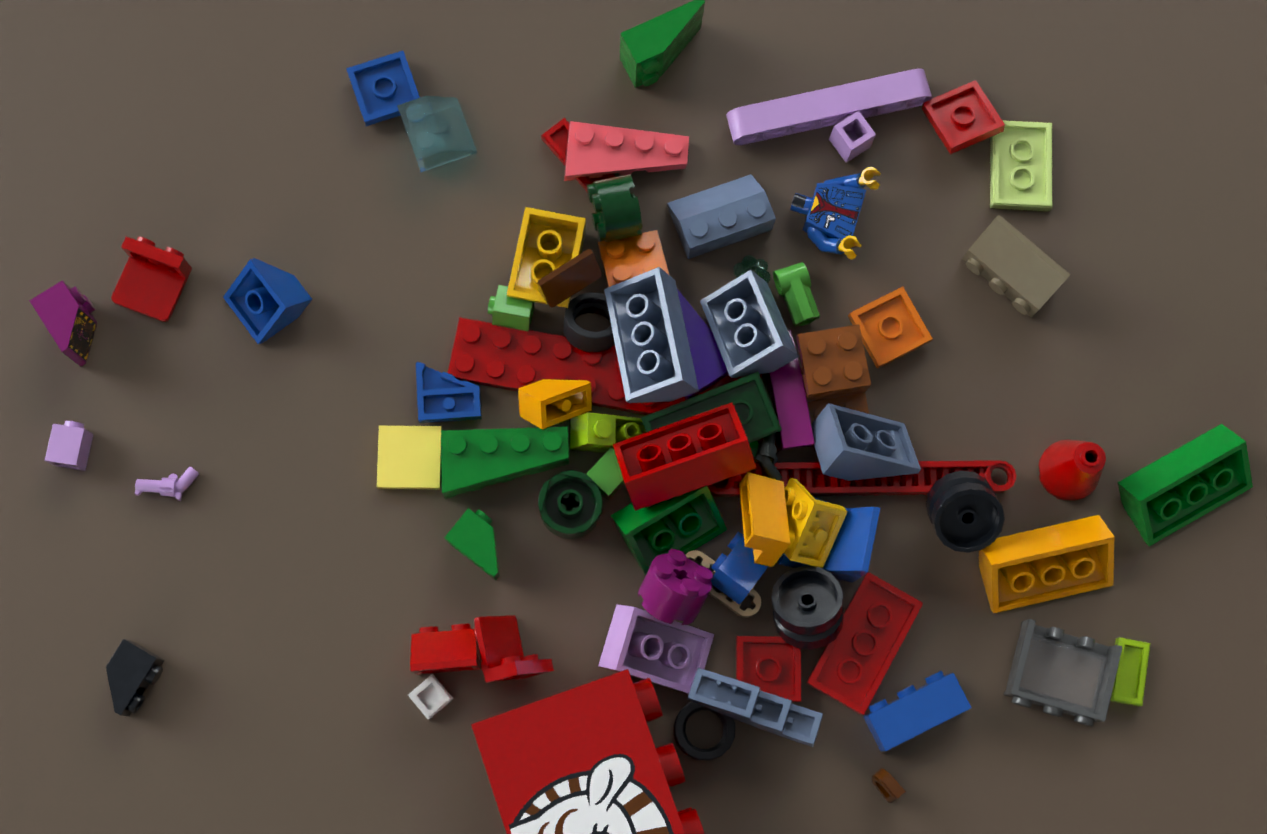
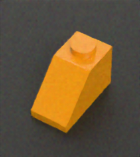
[518,379,592,429]

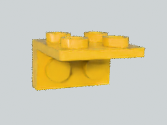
[784,478,848,568]

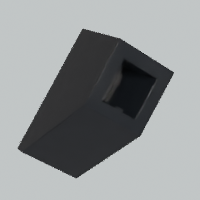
[106,639,164,716]

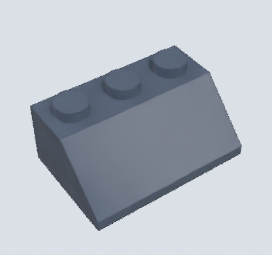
[667,174,776,259]
[700,270,799,378]

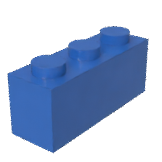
[863,670,972,751]

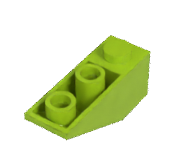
[570,412,646,452]

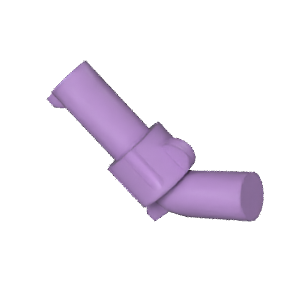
[135,466,199,501]

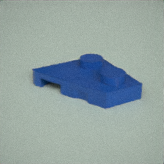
[416,362,482,423]

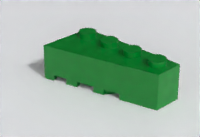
[441,426,569,499]

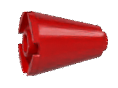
[1038,439,1106,500]

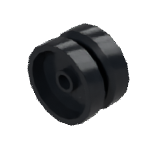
[926,471,1005,553]
[771,566,844,650]

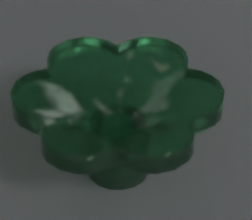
[733,255,771,283]

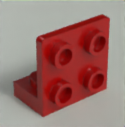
[474,615,554,683]

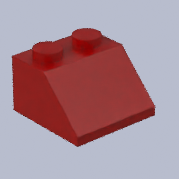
[410,623,481,675]

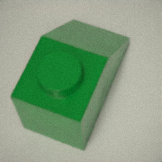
[444,508,500,580]

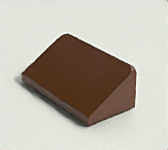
[537,249,602,308]

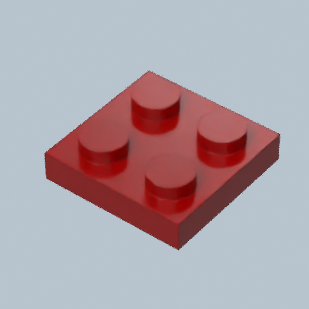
[922,80,1005,154]
[736,636,801,702]

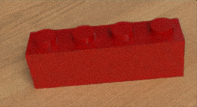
[613,402,757,511]

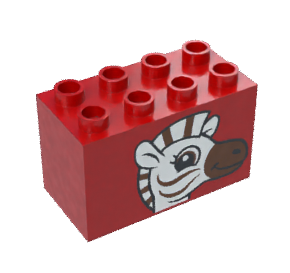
[471,669,705,834]

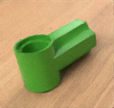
[773,262,820,327]

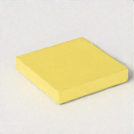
[377,425,442,489]

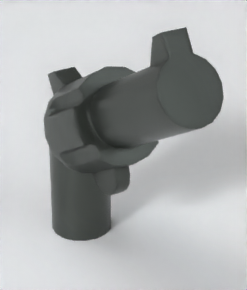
[754,433,782,480]

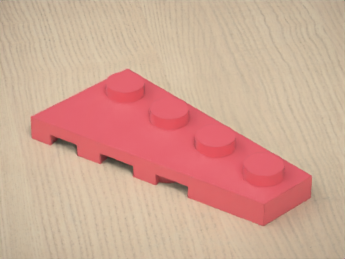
[564,121,689,181]

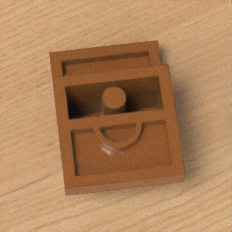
[796,324,871,424]

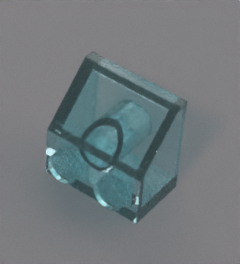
[397,96,477,172]

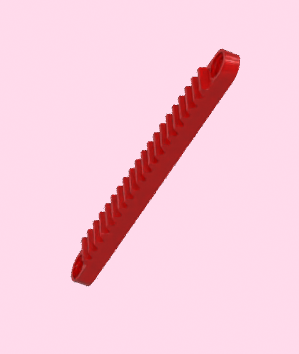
[708,460,1017,497]

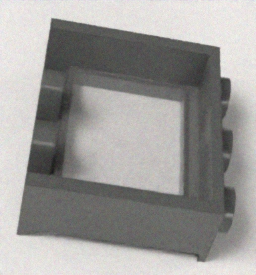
[1003,619,1123,726]

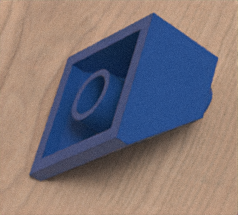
[223,258,312,344]

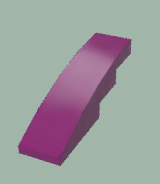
[767,329,814,450]

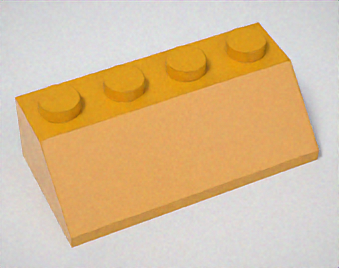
[979,515,1115,614]

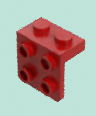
[111,236,192,322]

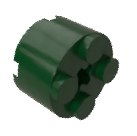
[587,174,642,242]
[538,470,602,539]

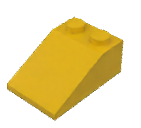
[507,207,586,308]

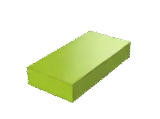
[1110,637,1151,707]

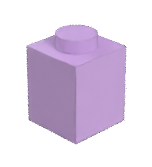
[829,110,876,163]
[45,421,93,471]

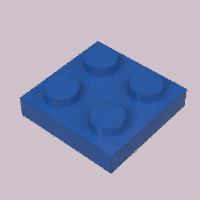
[346,50,423,126]

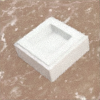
[408,674,454,720]

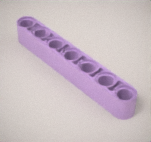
[726,68,932,145]

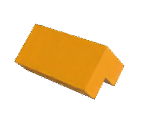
[739,472,791,567]

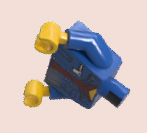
[790,167,881,260]

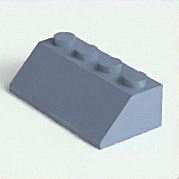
[604,267,699,403]

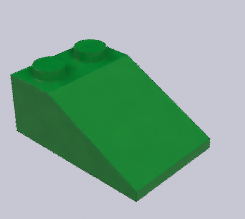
[620,0,705,88]

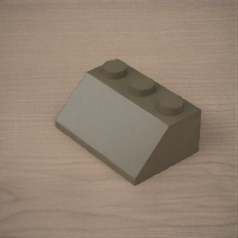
[962,214,1071,318]

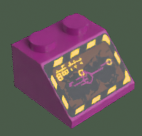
[29,280,97,367]

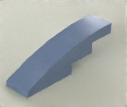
[688,668,823,747]

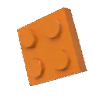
[598,230,669,287]
[848,286,933,369]

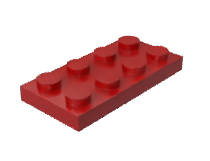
[806,572,923,715]

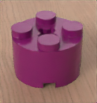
[638,549,713,625]

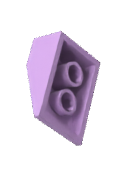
[598,604,714,694]

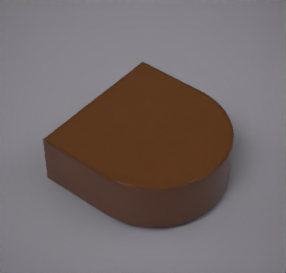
[872,768,906,803]

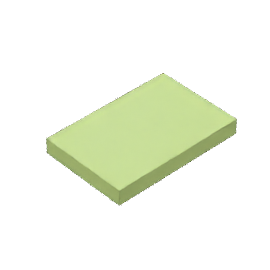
[990,120,1052,211]

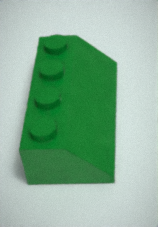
[1117,424,1253,546]

